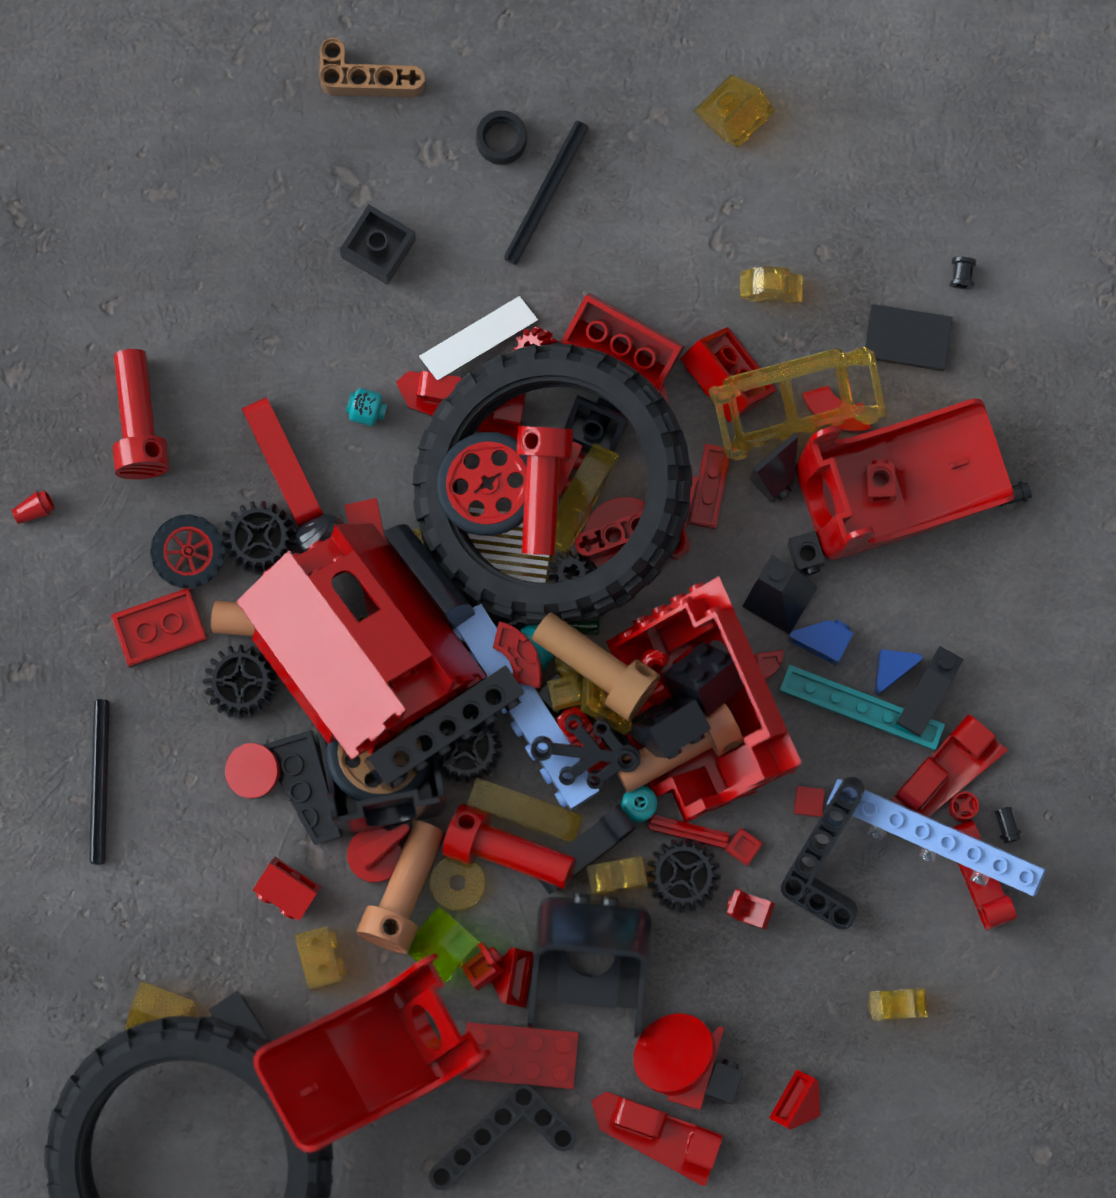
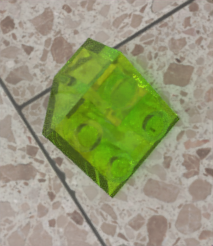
[408,907,480,984]

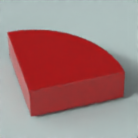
[755,650,783,680]

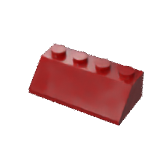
[560,293,685,391]

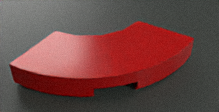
[802,385,871,433]
[493,621,543,689]

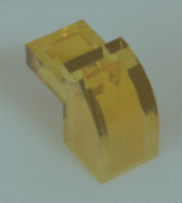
[740,266,802,304]
[868,989,928,1021]

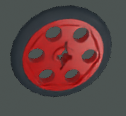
[436,432,527,536]

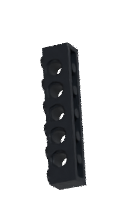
[364,665,525,789]

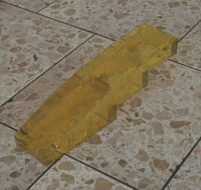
[555,443,618,554]
[467,778,582,842]

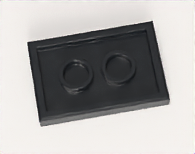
[863,304,952,371]

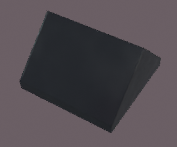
[564,395,627,462]

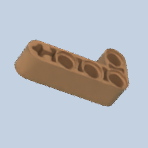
[319,38,426,97]

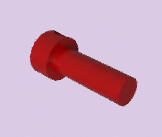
[112,349,170,480]
[516,426,573,555]
[443,803,577,889]

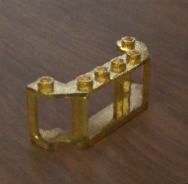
[709,347,887,460]

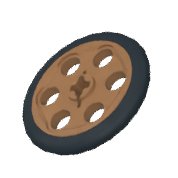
[326,720,432,805]

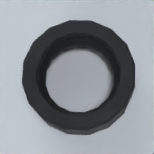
[476,110,527,165]

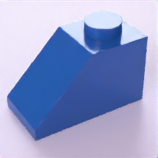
[787,620,853,666]

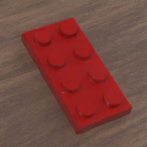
[461,1022,578,1089]

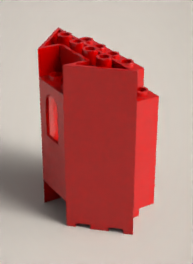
[236,523,487,760]
[606,576,802,822]

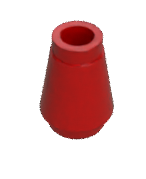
[11,490,55,524]

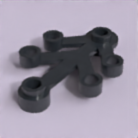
[531,714,641,789]

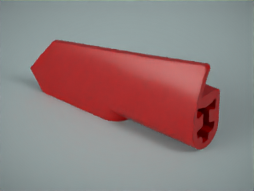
[396,371,526,440]
[891,714,1007,817]
[591,1091,723,1186]

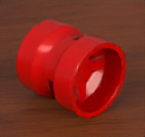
[948,792,979,822]

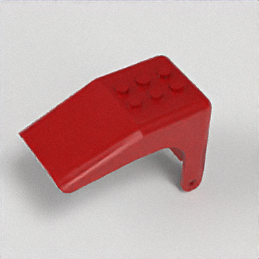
[795,398,1015,560]
[254,953,492,1152]

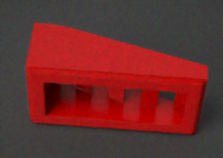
[356,824,410,870]

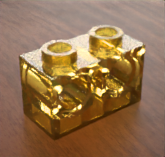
[586,856,647,896]

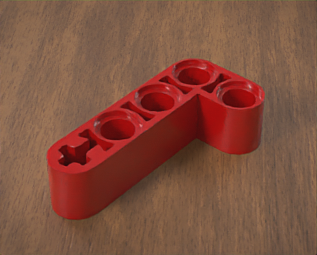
[575,511,690,559]
[952,819,1017,931]

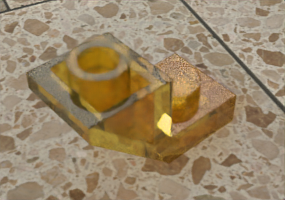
[547,675,609,713]

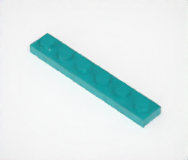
[779,665,945,751]

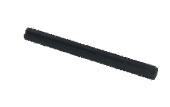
[504,121,588,265]
[89,699,110,865]

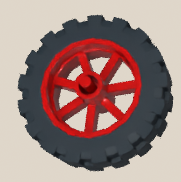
[150,514,225,588]

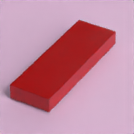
[689,443,732,530]

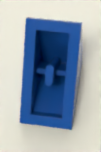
[874,649,923,696]

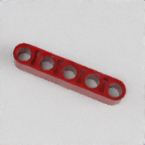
[242,397,323,527]

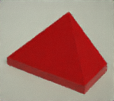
[491,948,534,1008]
[769,1069,820,1130]

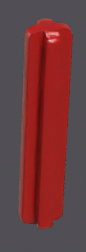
[648,815,730,849]

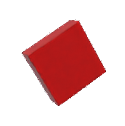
[793,786,825,818]
[725,827,763,867]

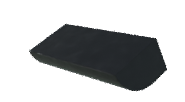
[383,524,475,630]

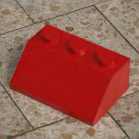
[680,327,777,423]

